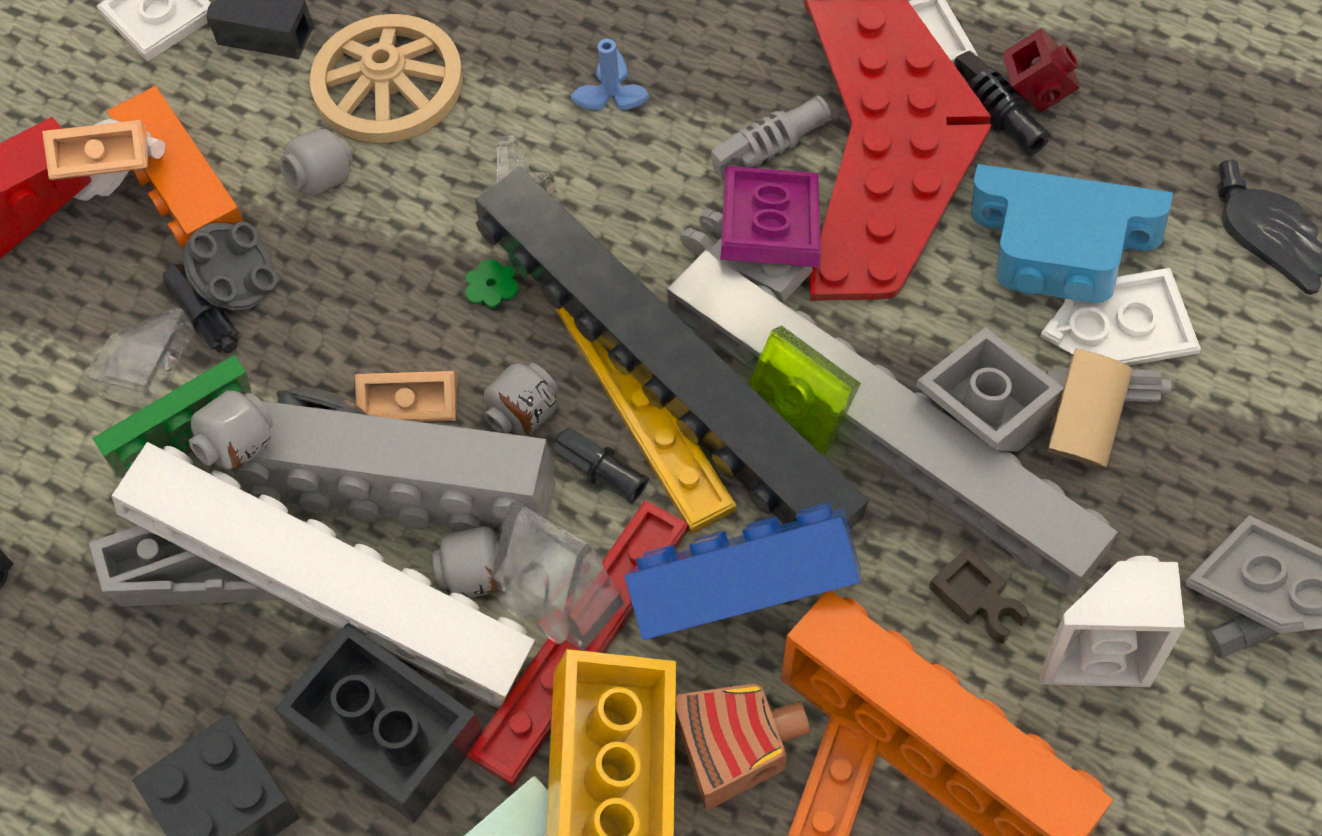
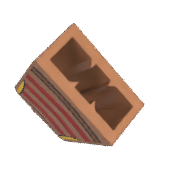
[675,683,810,810]

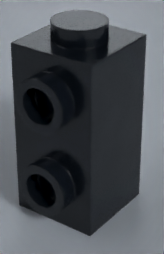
[207,0,314,59]

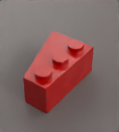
[0,117,92,259]

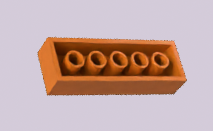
[781,590,1114,836]

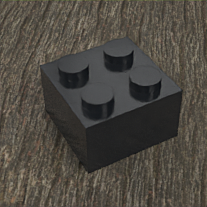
[132,714,301,836]

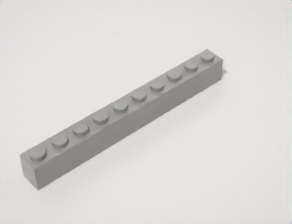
[667,250,1118,597]

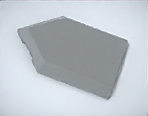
[1186,515,1322,634]

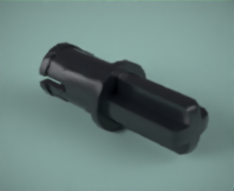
[552,428,649,504]

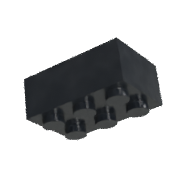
[274,623,483,823]

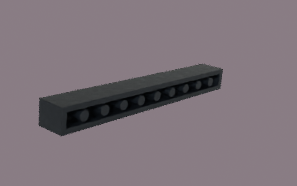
[475,166,869,529]

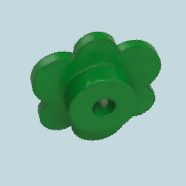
[465,259,519,308]

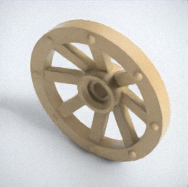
[310,14,463,143]

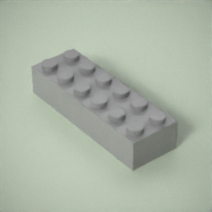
[232,401,556,543]

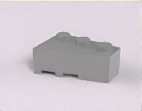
[89,489,284,606]

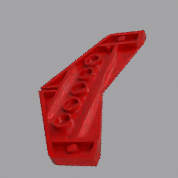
[802,0,992,301]

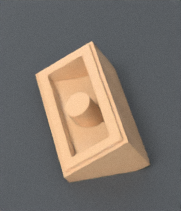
[42,120,148,180]
[355,371,458,422]

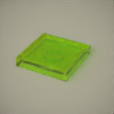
[748,325,861,458]

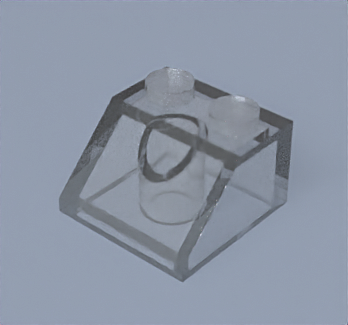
[491,500,624,651]

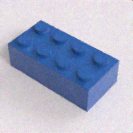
[624,502,861,640]

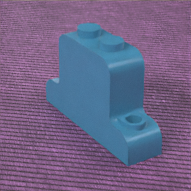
[971,164,1173,303]

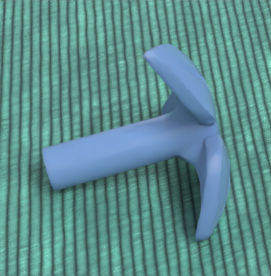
[571,39,650,110]

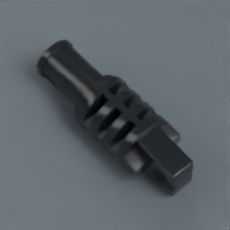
[954,50,1051,155]

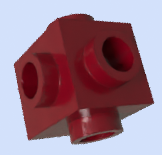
[1002,28,1080,112]

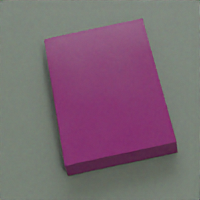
[720,166,821,267]

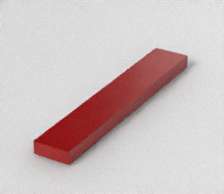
[467,500,689,787]

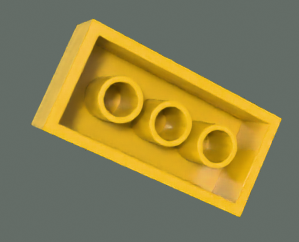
[546,649,676,836]

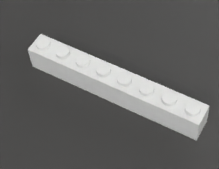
[112,442,535,708]

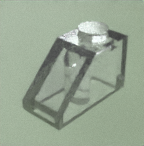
[88,307,196,410]

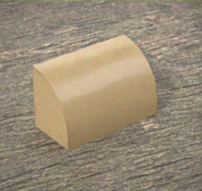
[1046,348,1133,468]

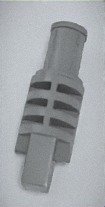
[711,96,832,179]

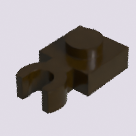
[929,547,1029,644]

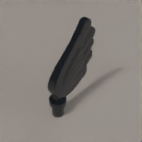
[1217,160,1322,295]

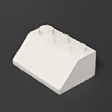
[1039,556,1185,687]

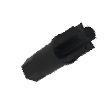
[163,264,239,353]

